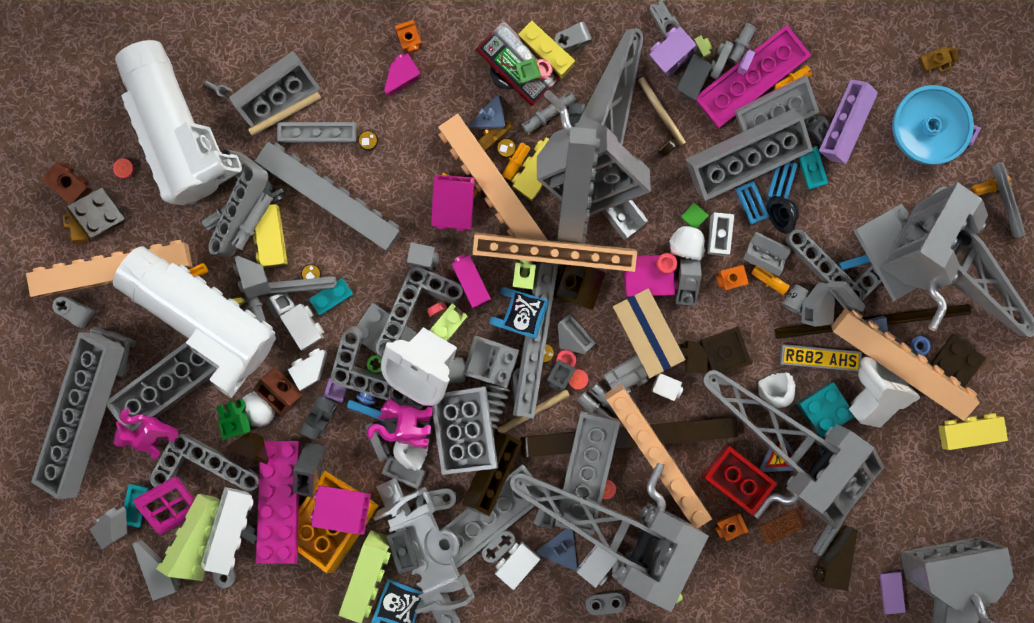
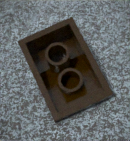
[813,525,858,591]

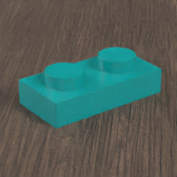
[798,146,828,190]
[309,278,354,316]
[124,484,150,528]

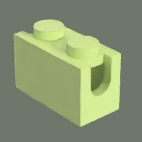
[513,260,536,289]
[430,303,468,342]

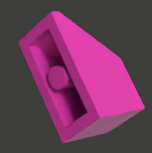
[384,54,422,98]

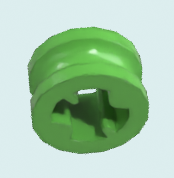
[367,355,382,373]

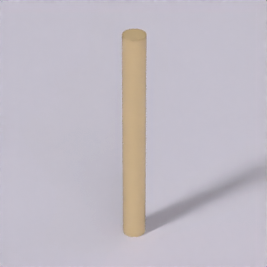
[637,77,686,147]
[248,92,321,136]
[497,389,570,433]

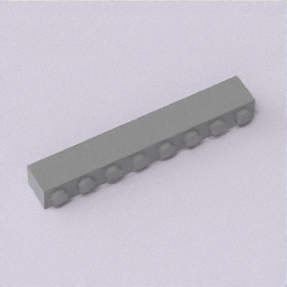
[557,127,600,244]
[255,142,401,252]

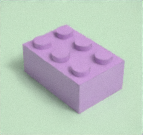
[649,27,698,77]

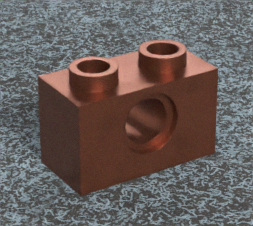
[41,161,93,204]
[253,367,304,417]

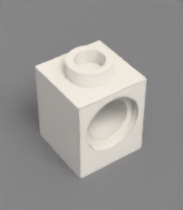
[651,373,683,401]

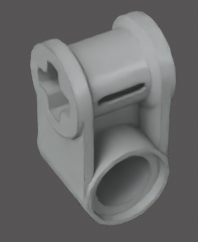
[554,22,593,53]
[52,297,95,329]

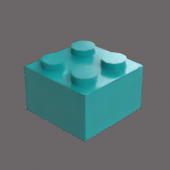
[795,382,855,438]

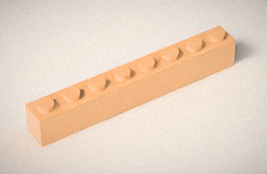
[438,114,547,240]
[473,232,637,272]
[26,240,192,298]
[831,307,980,421]
[604,384,712,528]

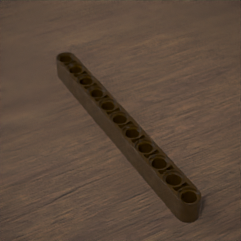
[520,417,738,457]

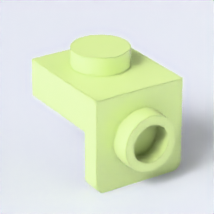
[694,35,712,59]

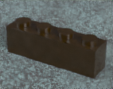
[462,431,523,517]

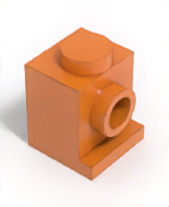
[395,20,422,54]
[715,512,749,541]

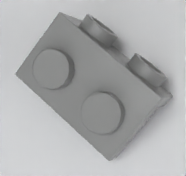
[601,200,648,240]
[743,232,791,276]

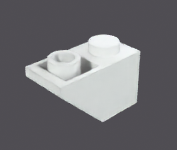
[288,348,327,390]

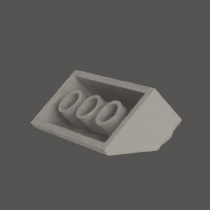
[229,51,321,135]

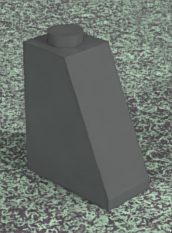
[293,443,326,497]

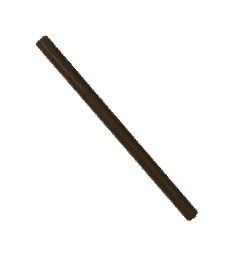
[774,304,971,339]

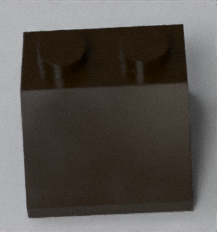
[553,264,606,310]

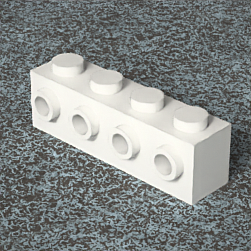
[201,487,253,575]

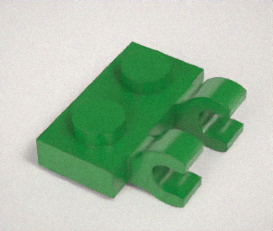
[217,399,251,440]

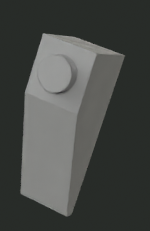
[132,540,181,601]

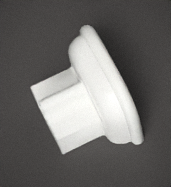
[381,327,457,406]
[849,357,920,428]

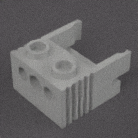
[463,336,519,388]

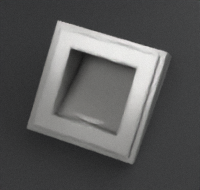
[265,293,295,319]

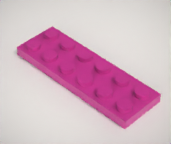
[695,25,811,129]
[256,441,301,564]

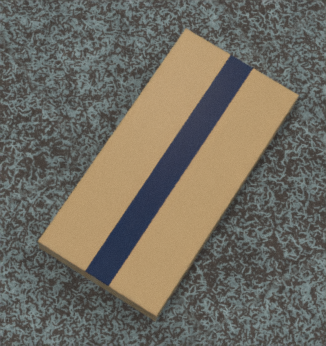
[613,288,685,378]

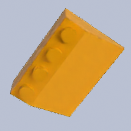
[298,471,379,573]

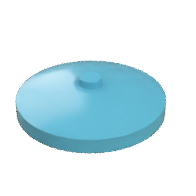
[892,85,974,165]

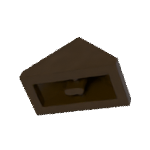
[227,432,269,465]

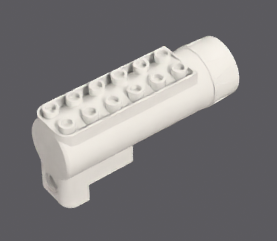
[115,40,242,205]
[113,246,276,398]

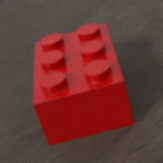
[702,445,777,516]

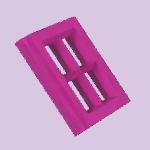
[133,476,195,535]

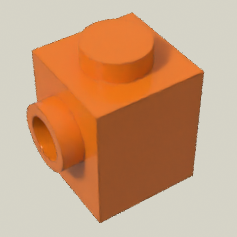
[716,265,749,291]

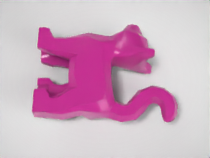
[367,398,432,449]
[113,409,179,460]

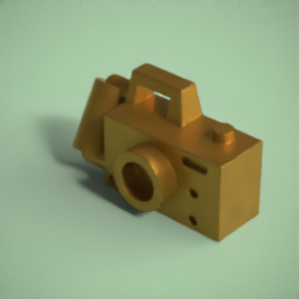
[918,46,959,73]
[478,120,513,152]
[63,210,89,245]

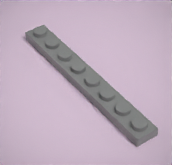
[513,262,558,419]

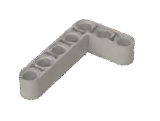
[208,149,268,257]
[785,230,882,301]
[376,267,463,360]
[331,326,424,409]
[150,434,259,491]

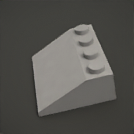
[854,203,918,301]
[432,387,498,475]

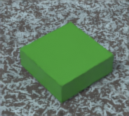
[516,57,542,83]
[680,203,709,229]

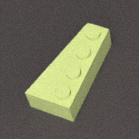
[156,494,221,581]
[338,530,391,623]

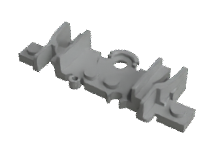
[373,478,475,623]

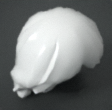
[669,226,705,260]
[758,372,796,409]
[242,391,275,427]
[393,436,429,471]

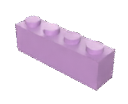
[819,80,878,164]

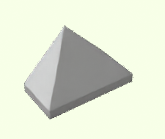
[558,314,596,354]

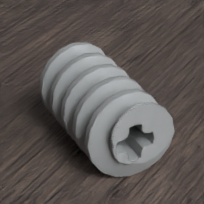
[485,384,510,428]

